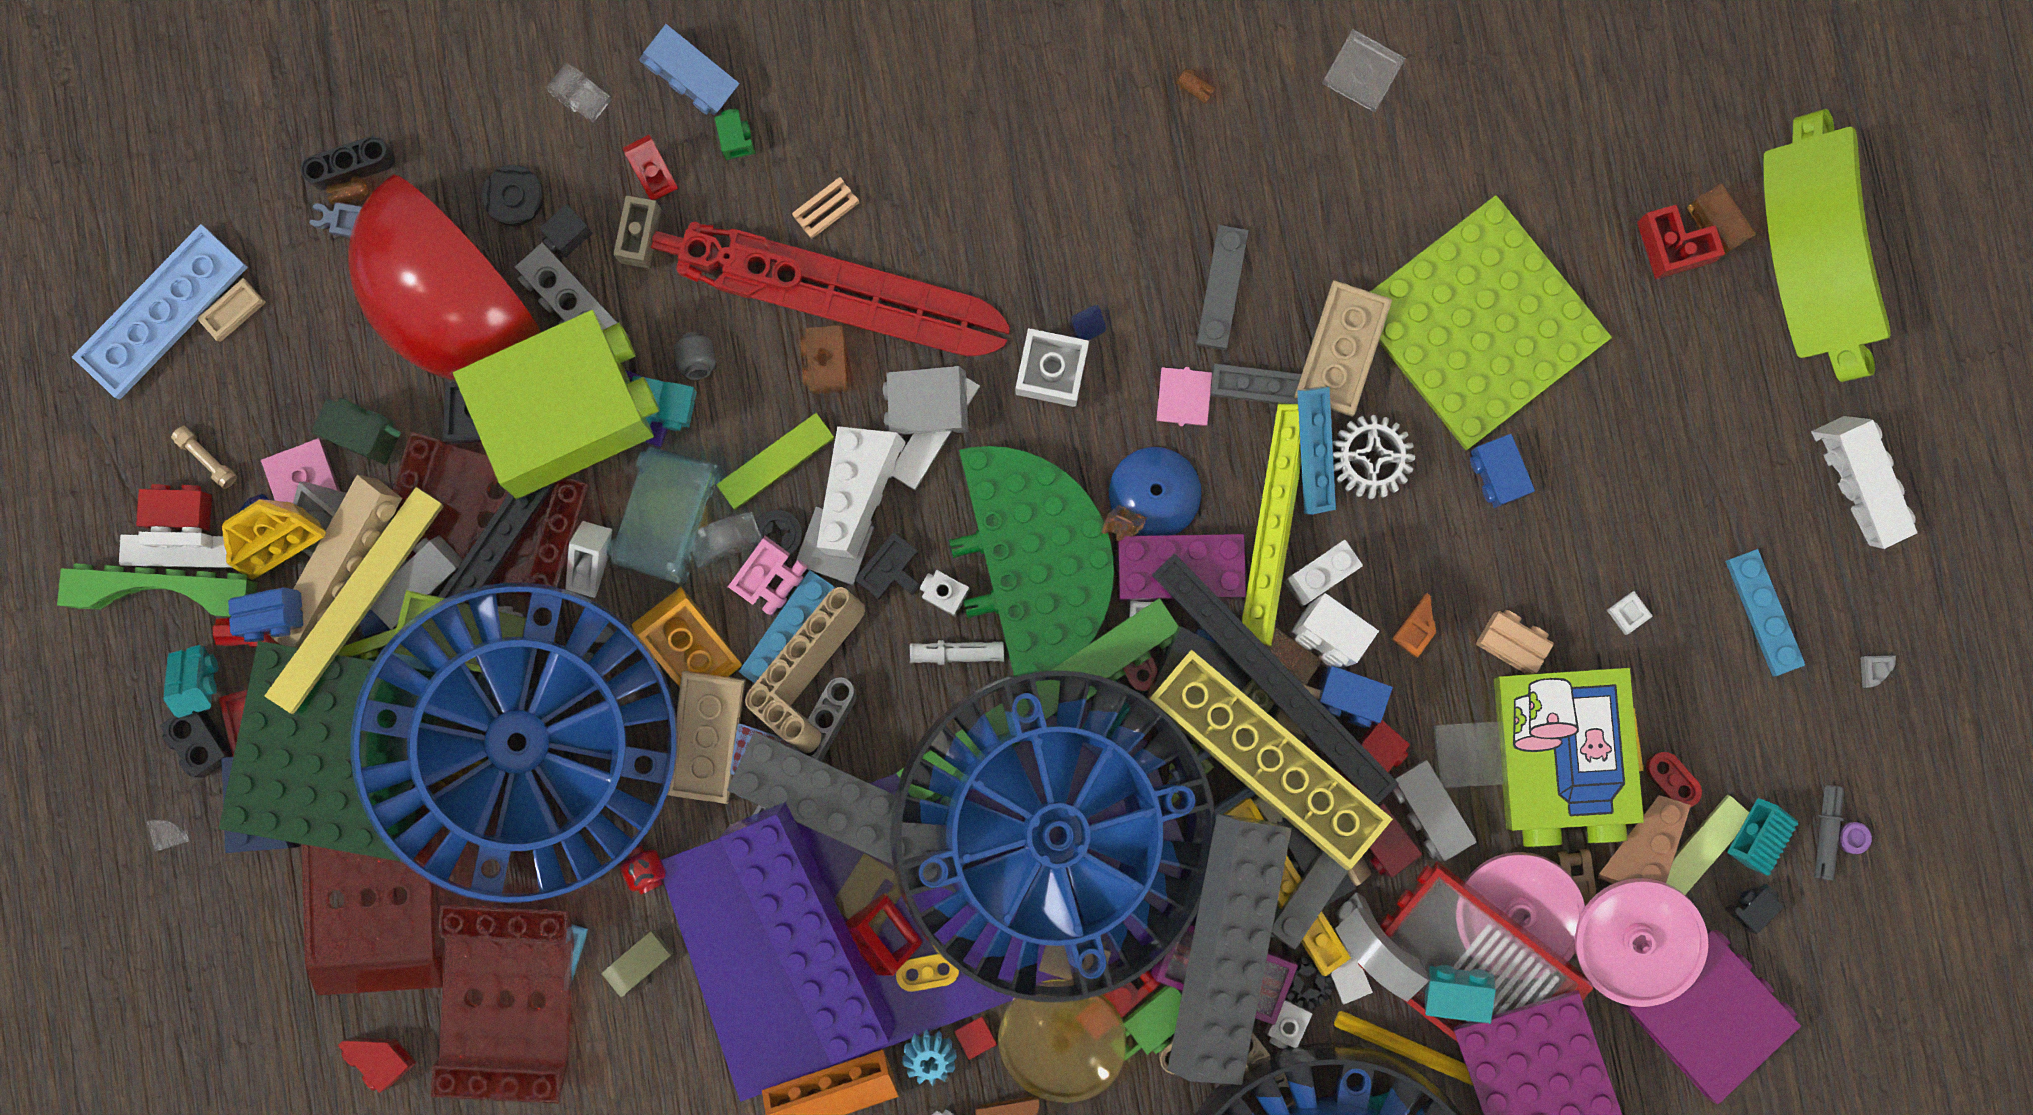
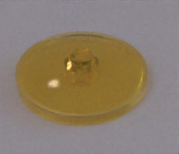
[998,979,1126,1103]

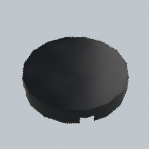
[481,164,544,226]

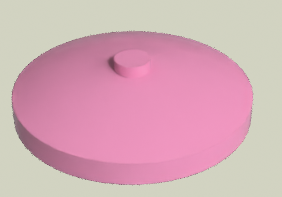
[1456,852,1585,980]
[1575,878,1708,1007]

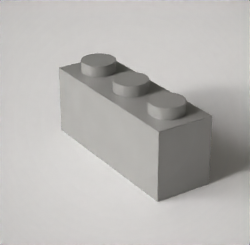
[370,535,463,630]
[1391,760,1477,862]

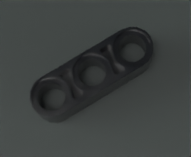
[300,136,395,191]

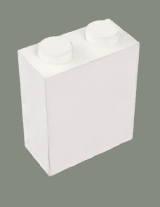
[1284,540,1363,607]

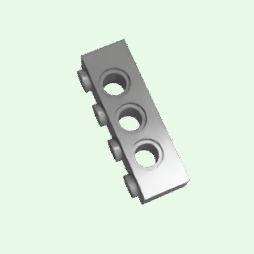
[515,243,630,338]

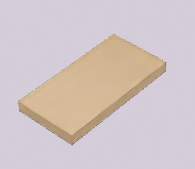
[1294,280,1392,417]
[668,671,746,804]

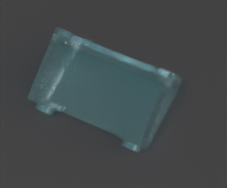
[607,447,723,587]

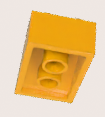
[631,587,743,687]

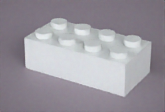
[1288,593,1379,669]

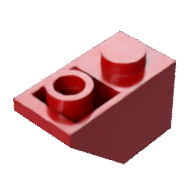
[338,1037,417,1093]

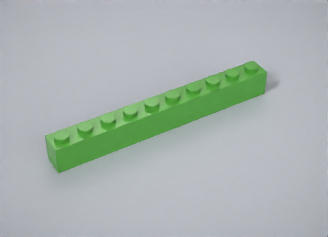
[897,598,1179,802]

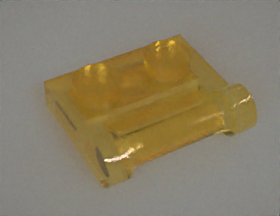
[834,853,901,937]

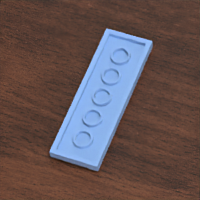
[72,224,248,400]

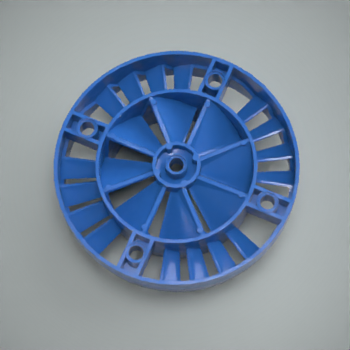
[350,583,678,903]

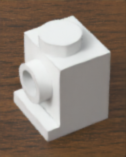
[920,570,970,617]

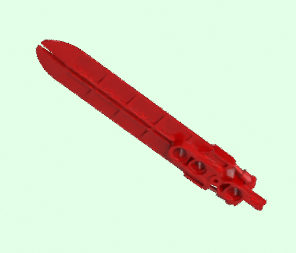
[651,222,1010,356]

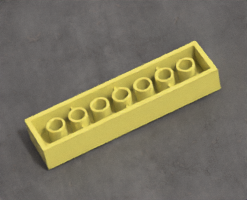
[1149,650,1393,870]

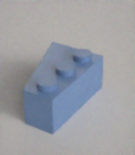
[639,24,740,115]

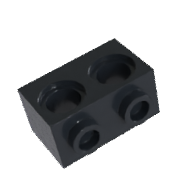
[159,710,233,778]

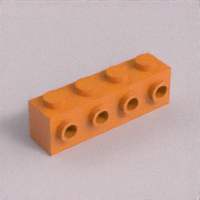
[762,1050,899,1115]

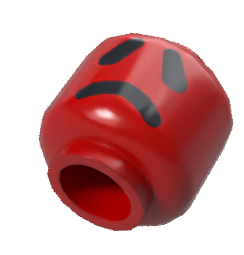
[620,846,666,895]

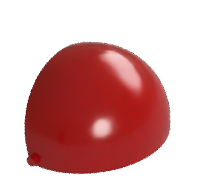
[348,174,541,381]

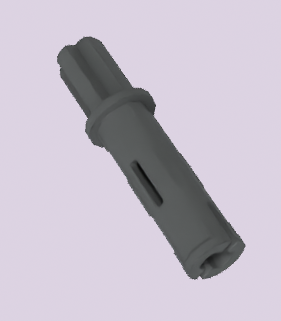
[1814,785,1845,880]

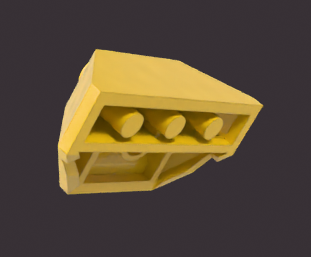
[222,499,326,580]

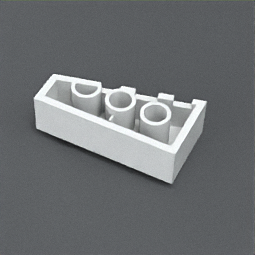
[1811,416,1917,549]
[817,426,906,559]

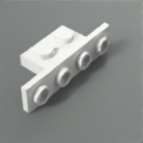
[119,526,232,568]

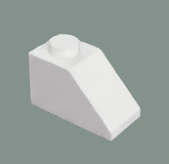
[565,521,612,598]

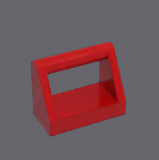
[845,893,923,976]

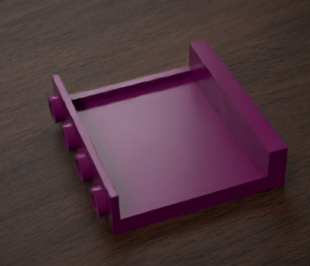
[1621,929,1801,1104]

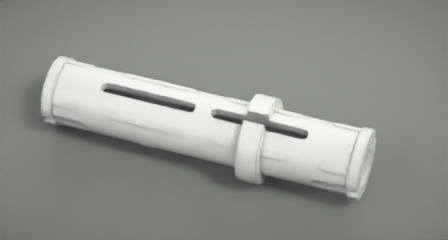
[910,640,1004,665]

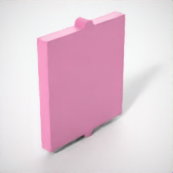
[1156,367,1212,427]

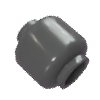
[674,332,716,380]

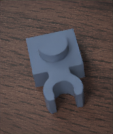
[309,203,362,238]

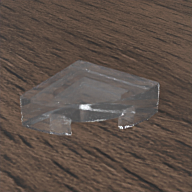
[147,820,189,852]

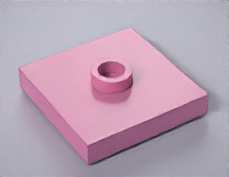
[261,438,341,503]

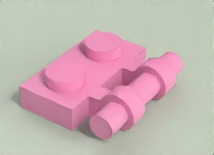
[728,536,808,616]

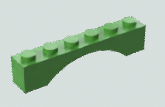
[57,564,257,618]

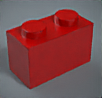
[136,484,212,531]

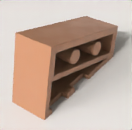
[1598,795,1691,884]

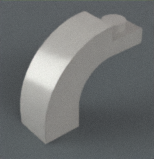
[1335,892,1429,1002]

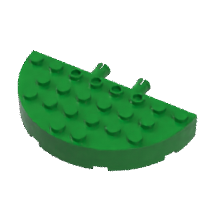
[949,446,1114,675]

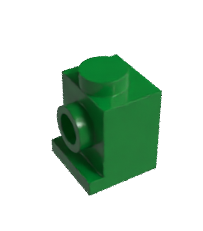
[715,109,756,160]

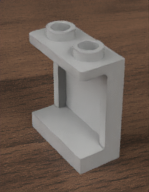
[883,366,969,437]

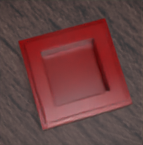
[954,1016,997,1060]

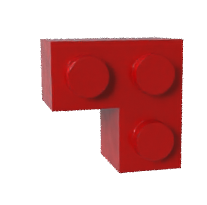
[1637,205,1725,280]

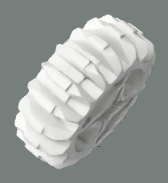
[1332,415,1415,499]

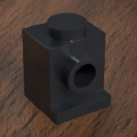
[1725,883,1784,934]

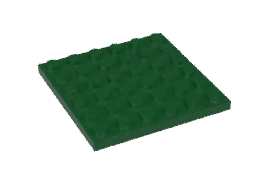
[219,641,439,862]

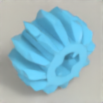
[902,1029,957,1086]

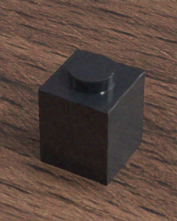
[539,204,593,257]

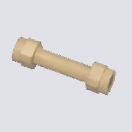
[171,425,237,489]

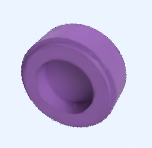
[1838,822,1872,854]

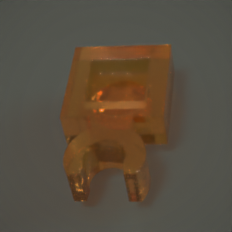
[1101,505,1147,541]

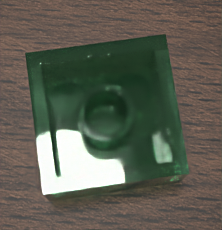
[311,397,401,466]

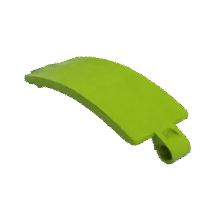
[1763,109,1891,382]

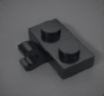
[854,532,920,600]

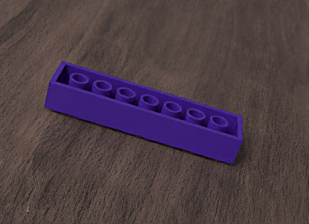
[719,802,896,1064]

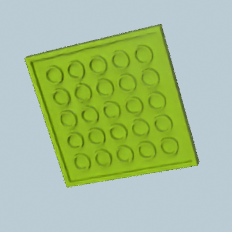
[1370,195,1612,451]

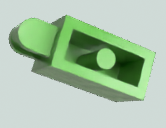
[1110,985,1182,1061]

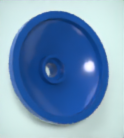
[1109,447,1201,536]

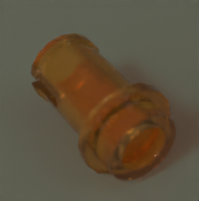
[1176,68,1216,104]
[326,177,369,205]

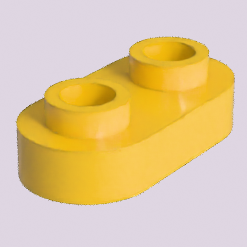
[896,953,959,992]

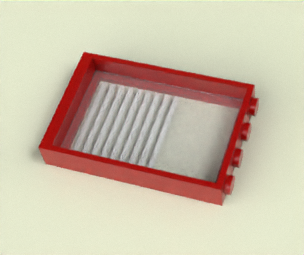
[1358,861,1593,1042]

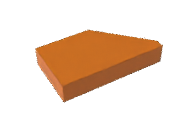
[1391,593,1436,658]

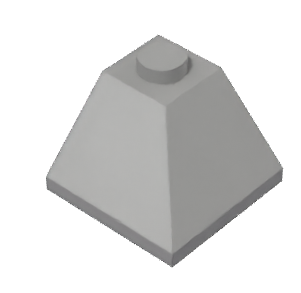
[293,481,347,557]

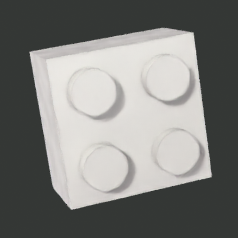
[1015,328,1089,407]

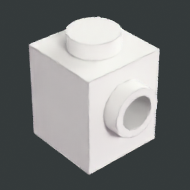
[1264,999,1312,1049]

